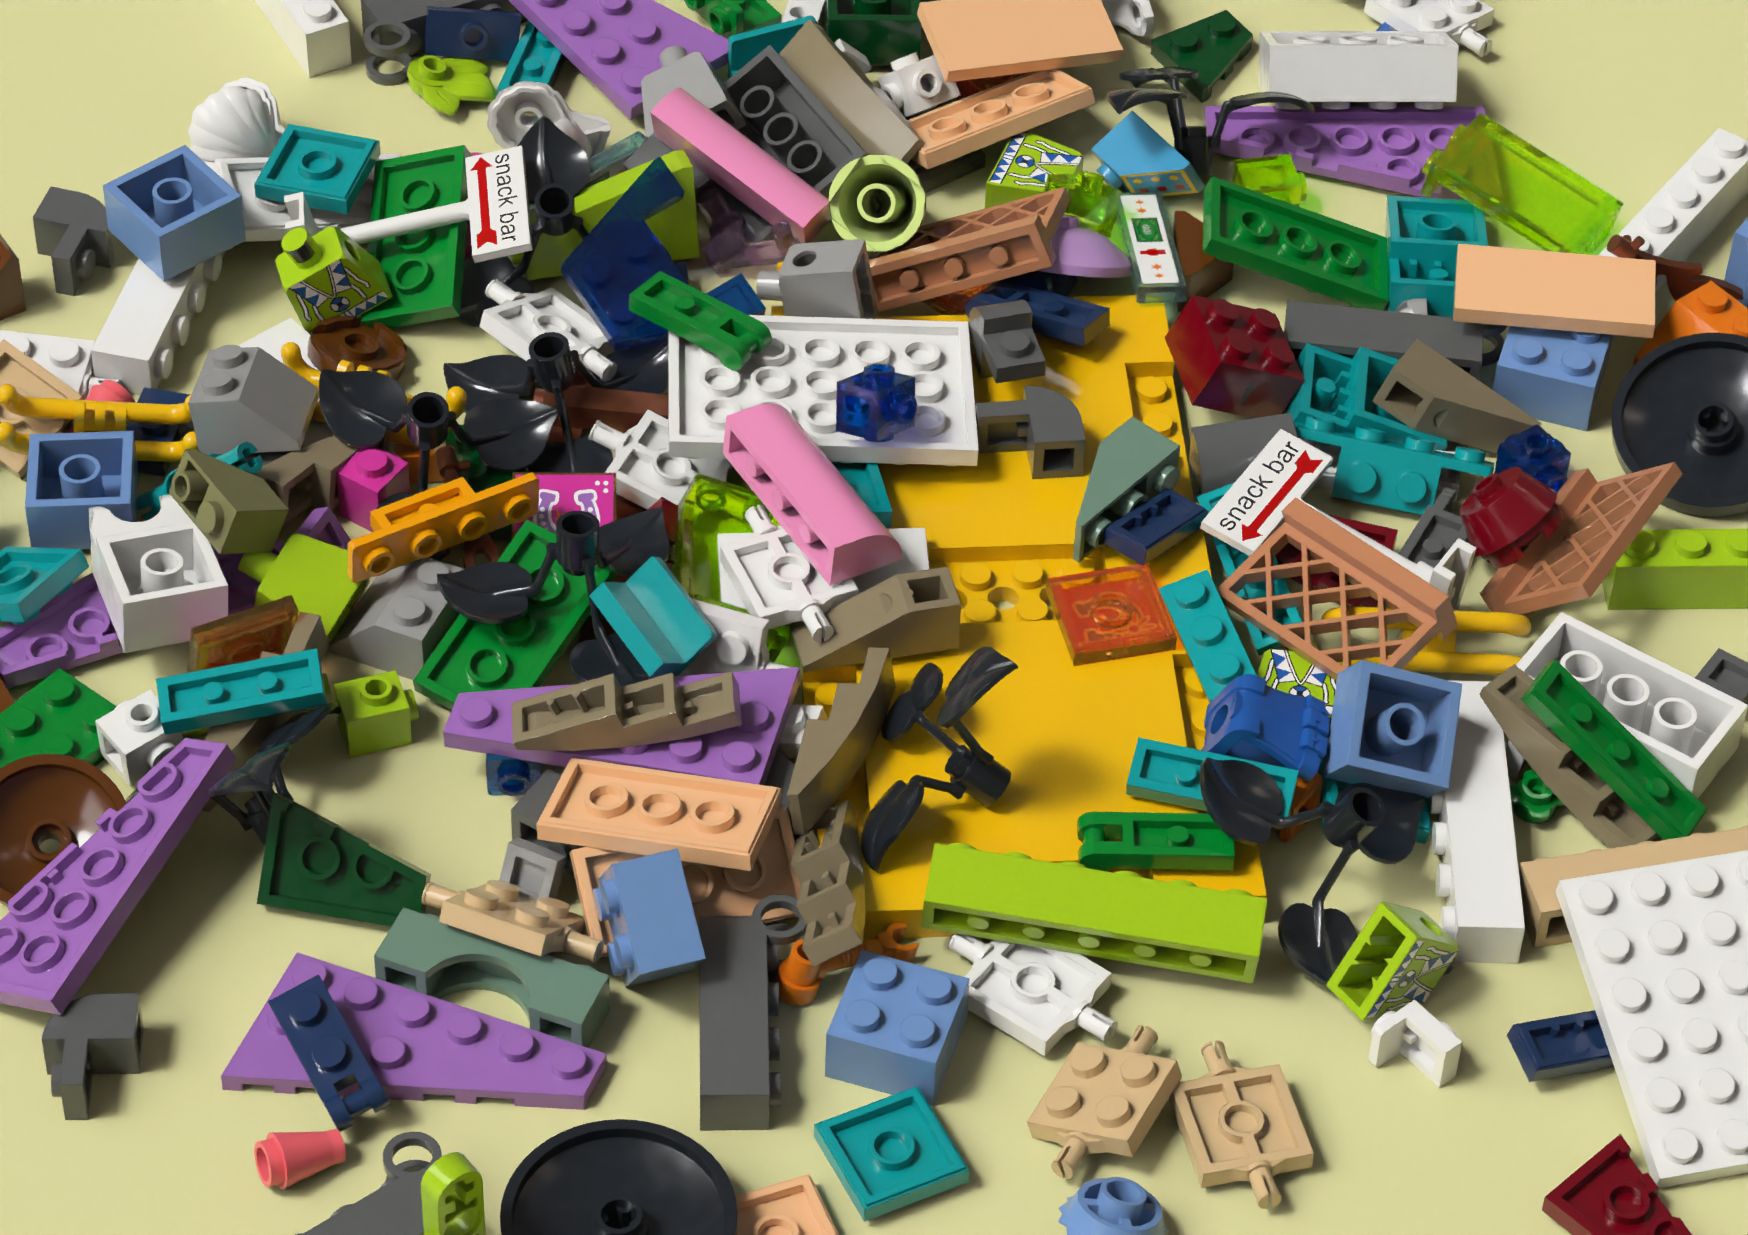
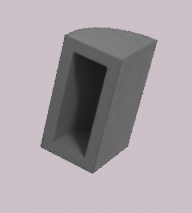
[1189,413,1298,495]

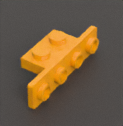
[348,472,540,583]

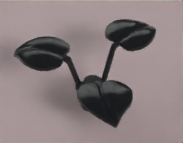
[1108,67,1315,175]
[453,116,674,327]
[443,332,668,475]
[319,369,557,561]
[437,506,670,687]
[861,646,1019,873]
[125,701,341,847]
[1200,757,1426,987]

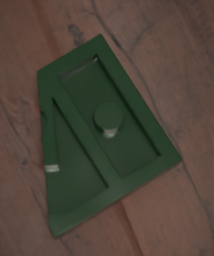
[1150,10,1253,103]

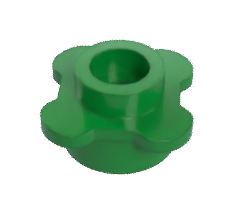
[1509,769,1564,824]

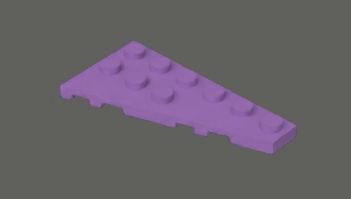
[508,0,728,120]
[1204,106,1502,214]
[0,539,284,689]
[443,667,800,785]
[0,738,237,1015]
[221,952,607,1110]

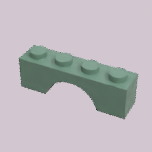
[374,907,610,1048]

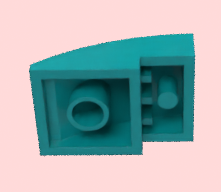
[1385,195,1488,318]
[1287,343,1448,451]

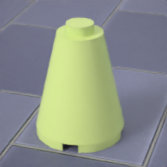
[829,154,926,252]

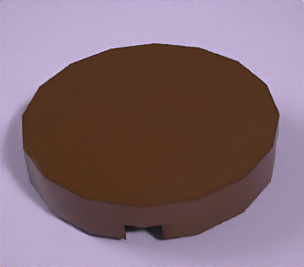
[307,316,407,380]

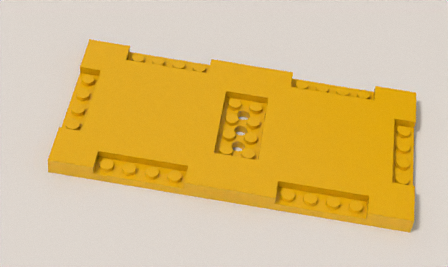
[771,294,1267,940]

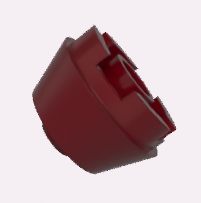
[1460,467,1565,568]

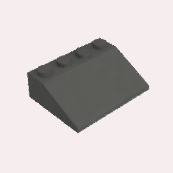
[709,45,867,251]

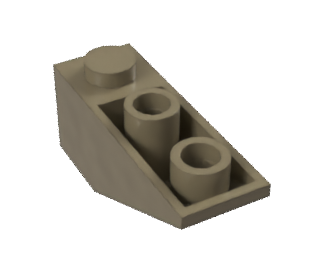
[1372,338,1542,460]
[791,566,961,673]

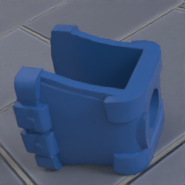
[1202,674,1330,781]

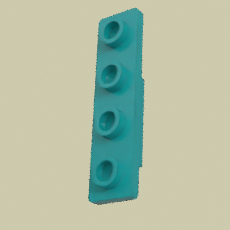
[1294,416,1494,515]

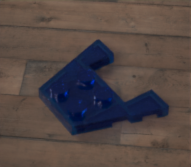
[561,157,766,351]

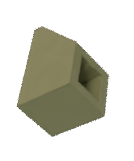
[169,449,289,554]

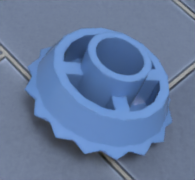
[1058,1177,1169,1235]

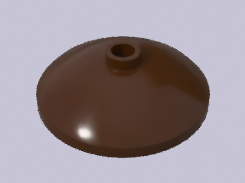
[0,754,126,907]

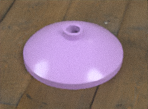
[1037,214,1132,278]

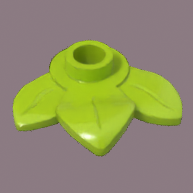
[407,55,496,116]

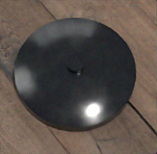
[1612,333,1748,517]
[500,1119,738,1235]

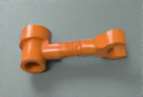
[774,923,920,1005]

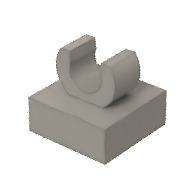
[499,837,567,901]

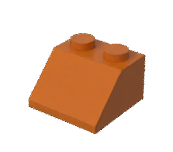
[1633,281,1748,365]

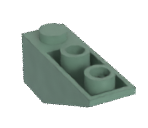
[1073,416,1180,563]

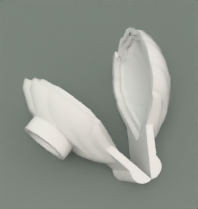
[188,78,286,162]
[487,81,611,165]

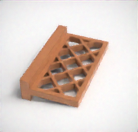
[869,187,1071,312]
[1480,462,1682,620]
[1217,497,1458,681]

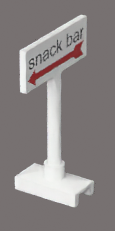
[284,145,533,263]
[1200,429,1477,610]

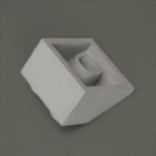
[188,345,319,455]
[329,557,463,680]

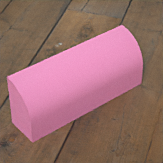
[650,88,831,244]
[723,403,902,586]

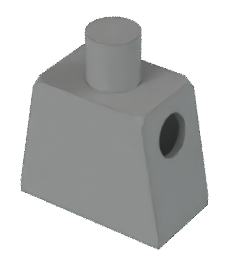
[641,46,746,139]
[756,239,878,319]

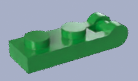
[629,271,772,371]
[1077,812,1235,871]

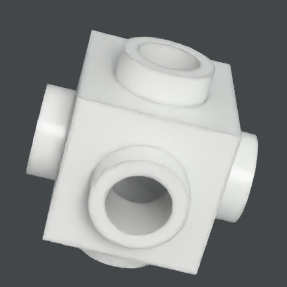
[877,52,961,118]
[95,689,185,788]

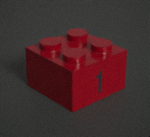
[1165,295,1305,418]

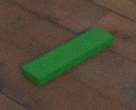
[1521,659,1708,840]

